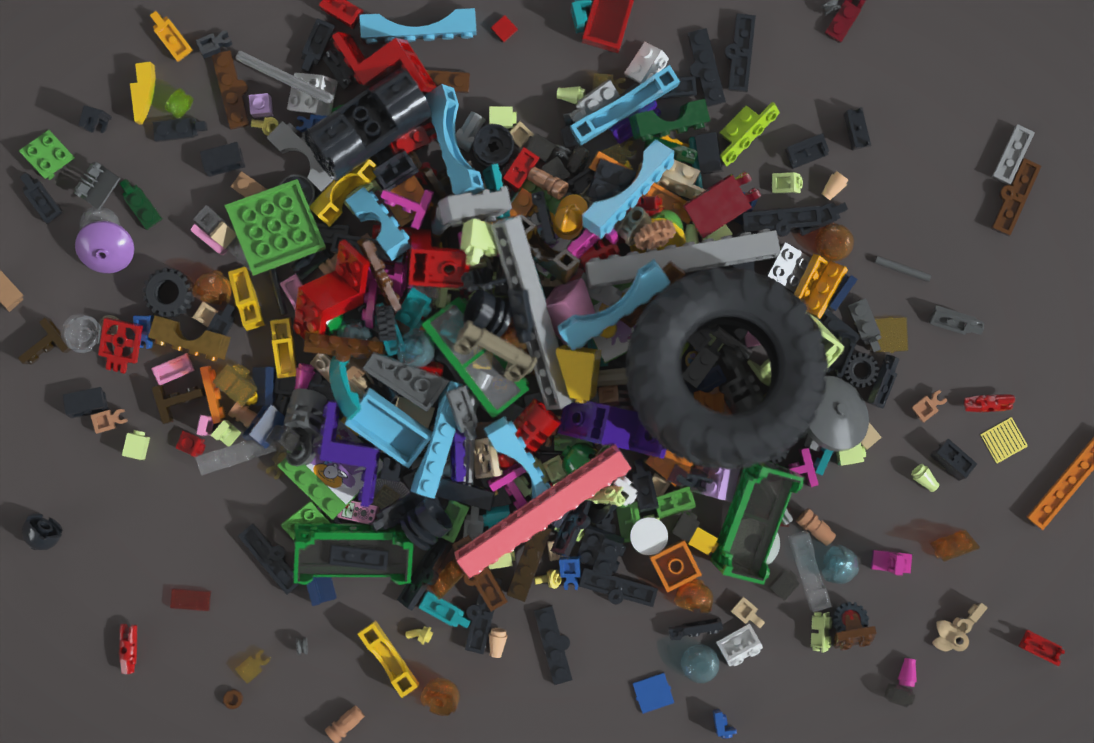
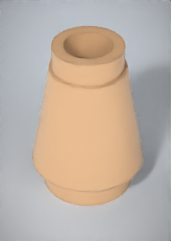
[821,171,848,200]
[489,628,508,658]

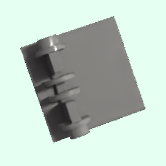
[767,242,811,293]

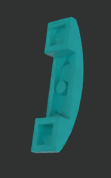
[329,355,361,420]

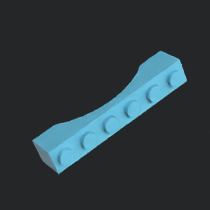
[360,8,477,44]
[570,65,680,146]
[425,84,485,195]
[582,139,674,238]
[557,259,670,350]
[410,381,468,498]
[484,417,551,500]

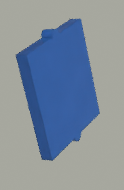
[632,672,674,714]

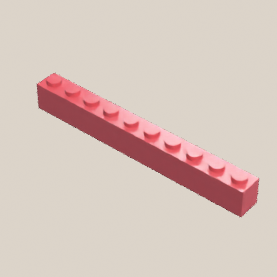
[454,444,632,578]

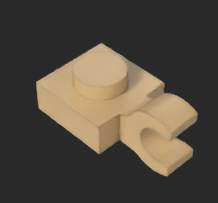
[731,597,765,628]
[956,603,987,633]

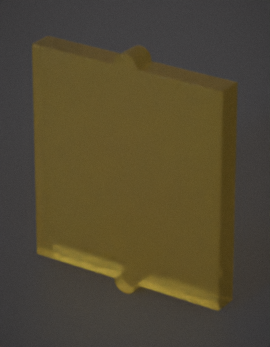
[875,316,908,354]

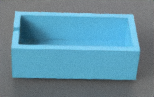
[345,388,432,469]

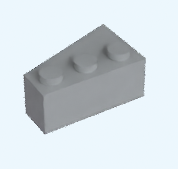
[438,186,512,227]

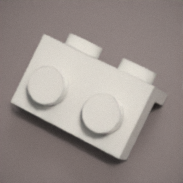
[624,42,669,84]
[612,476,637,506]

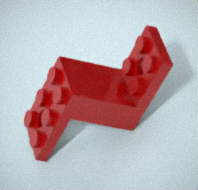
[332,32,437,92]
[372,225,469,289]
[293,239,370,340]

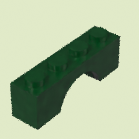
[629,99,710,142]

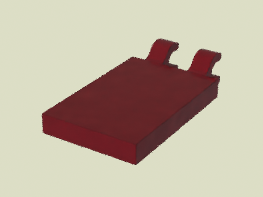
[682,172,761,239]

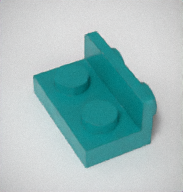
[571,0,592,33]
[395,287,432,335]

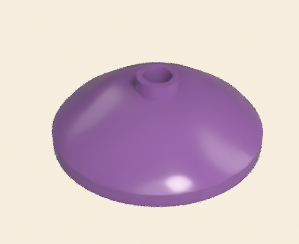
[75,221,134,273]

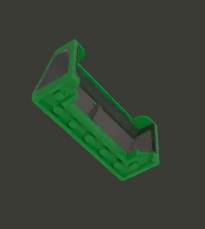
[710,461,804,585]
[293,523,413,585]

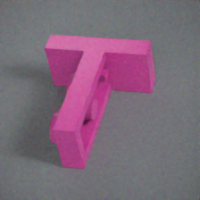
[381,189,434,229]
[567,229,619,259]
[367,256,408,298]
[362,278,394,328]
[767,447,819,487]
[487,462,527,510]
[871,550,912,575]

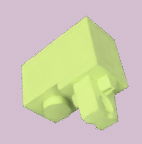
[460,219,499,266]

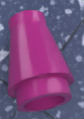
[294,363,315,390]
[898,658,917,687]

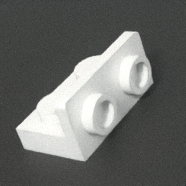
[716,624,763,666]

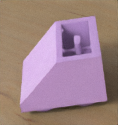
[690,464,740,502]

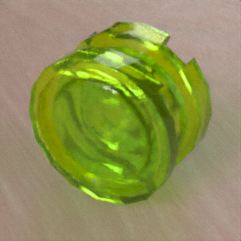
[164,88,194,119]

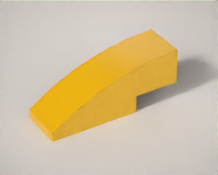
[130,62,155,125]
[228,266,265,331]
[270,318,297,378]

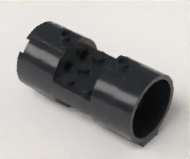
[302,68,432,182]

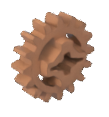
[634,219,676,251]

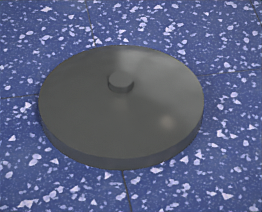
[806,376,869,452]

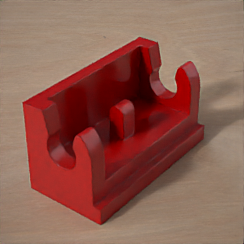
[319,0,364,29]
[503,147,540,192]
[1019,630,1065,666]

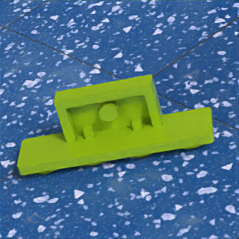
[720,102,780,167]

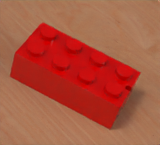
[582,0,634,54]

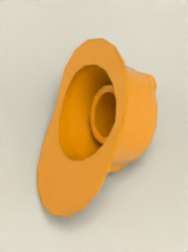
[553,194,588,240]

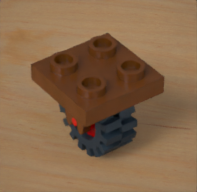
[833,602,877,650]

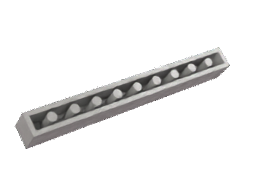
[491,216,575,410]
[585,229,781,289]

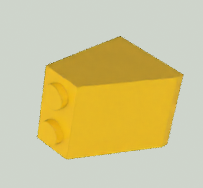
[556,345,602,403]

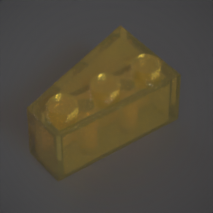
[213,364,257,407]

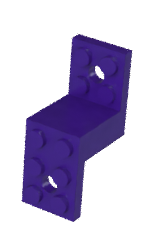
[317,399,381,507]
[558,401,666,459]

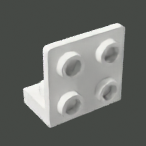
[287,73,338,116]

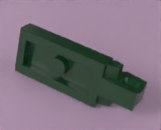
[643,136,697,164]
[119,179,163,230]

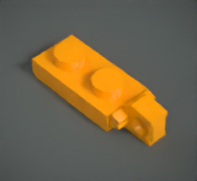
[150,11,193,62]

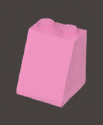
[545,278,595,345]

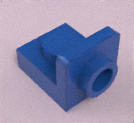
[712,709,737,739]

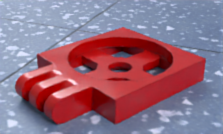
[98,317,143,374]

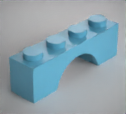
[346,187,411,261]

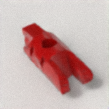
[964,394,1016,412]
[119,624,137,674]

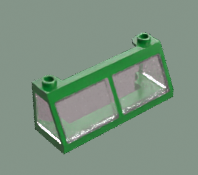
[421,297,530,418]

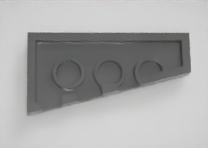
[363,352,450,412]

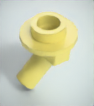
[251,117,278,136]
[534,569,562,589]
[406,626,433,645]

